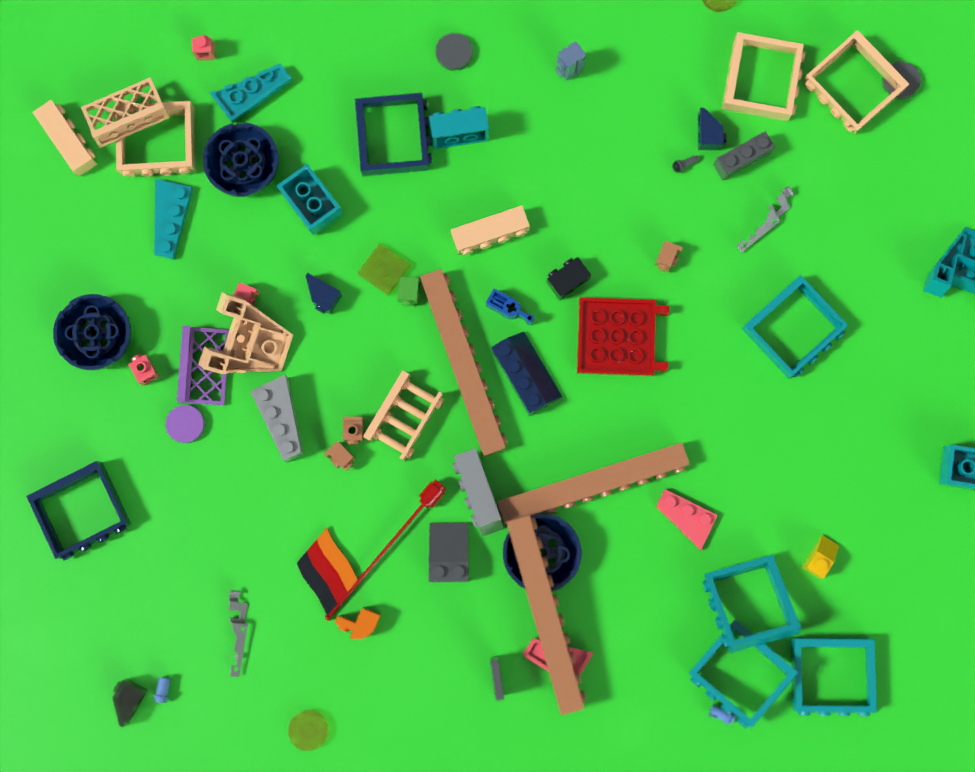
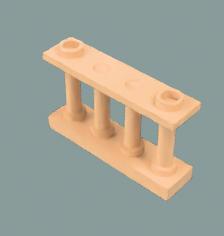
[363,370,444,461]

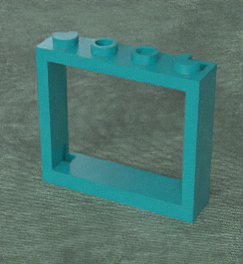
[741,275,848,379]
[702,555,801,653]
[689,619,798,729]
[791,638,877,716]

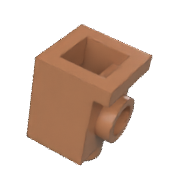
[655,240,683,273]
[343,417,364,445]
[323,441,355,471]

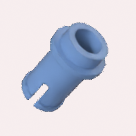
[153,677,171,703]
[709,704,735,725]

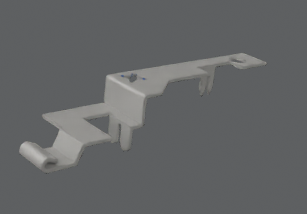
[737,186,794,253]
[228,590,248,677]

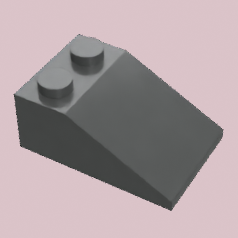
[429,523,469,582]

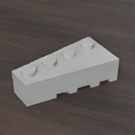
[250,374,304,462]
[452,448,504,537]

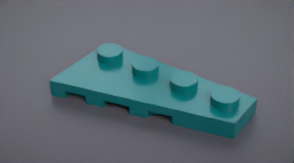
[210,64,292,123]
[154,179,193,260]

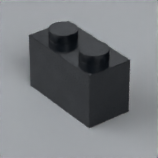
[546,257,591,301]

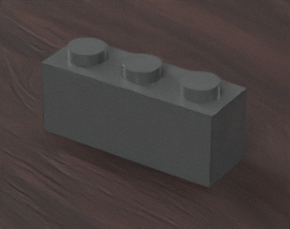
[713,131,775,180]

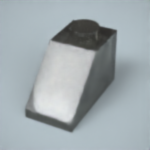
[112,679,148,727]

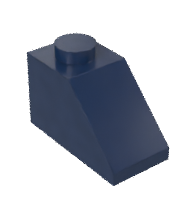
[698,108,727,150]
[306,273,342,314]

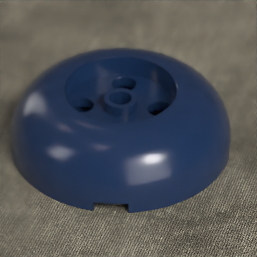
[203,122,279,197]
[53,294,132,371]
[503,514,582,591]

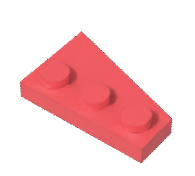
[656,489,717,550]
[523,638,593,676]

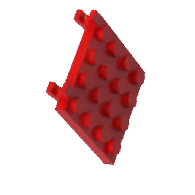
[577,297,669,376]

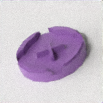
[165,405,205,443]

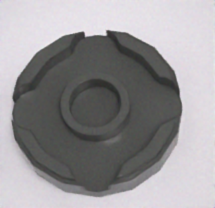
[435,33,472,70]
[882,61,921,99]

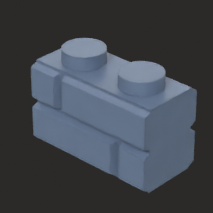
[555,41,586,81]

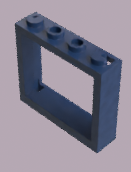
[355,93,432,176]
[26,461,131,561]

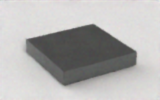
[490,656,504,701]

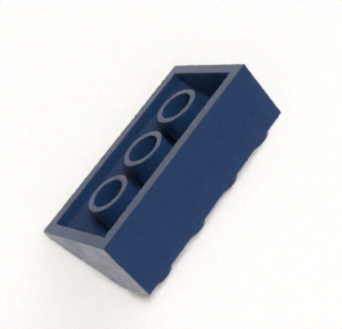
[491,332,562,416]

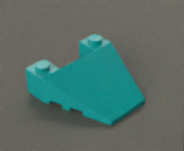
[923,227,975,297]

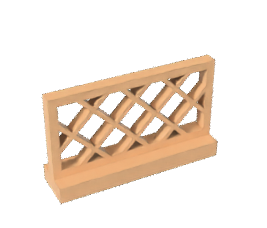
[81,77,169,148]

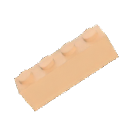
[33,100,97,177]
[451,205,530,255]

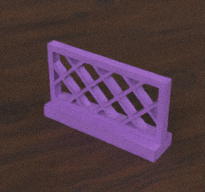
[177,326,229,406]

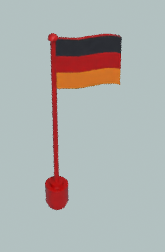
[297,479,447,621]

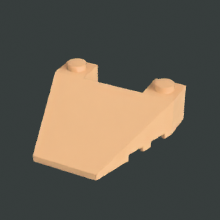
[199,292,293,374]

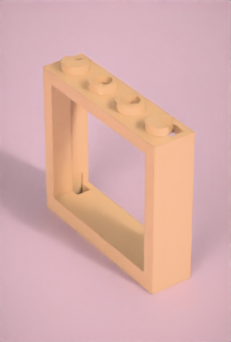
[804,30,909,134]
[722,32,805,121]
[116,101,196,178]

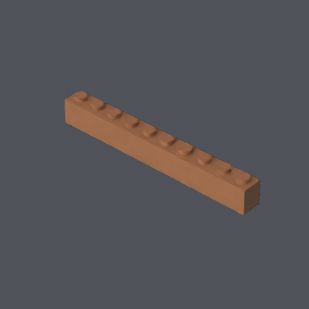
[420,269,508,457]
[497,443,690,524]
[507,514,587,715]

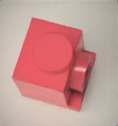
[192,35,216,61]
[234,282,260,306]
[128,354,160,386]

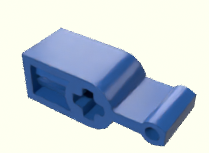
[486,288,534,325]

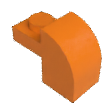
[334,608,381,639]

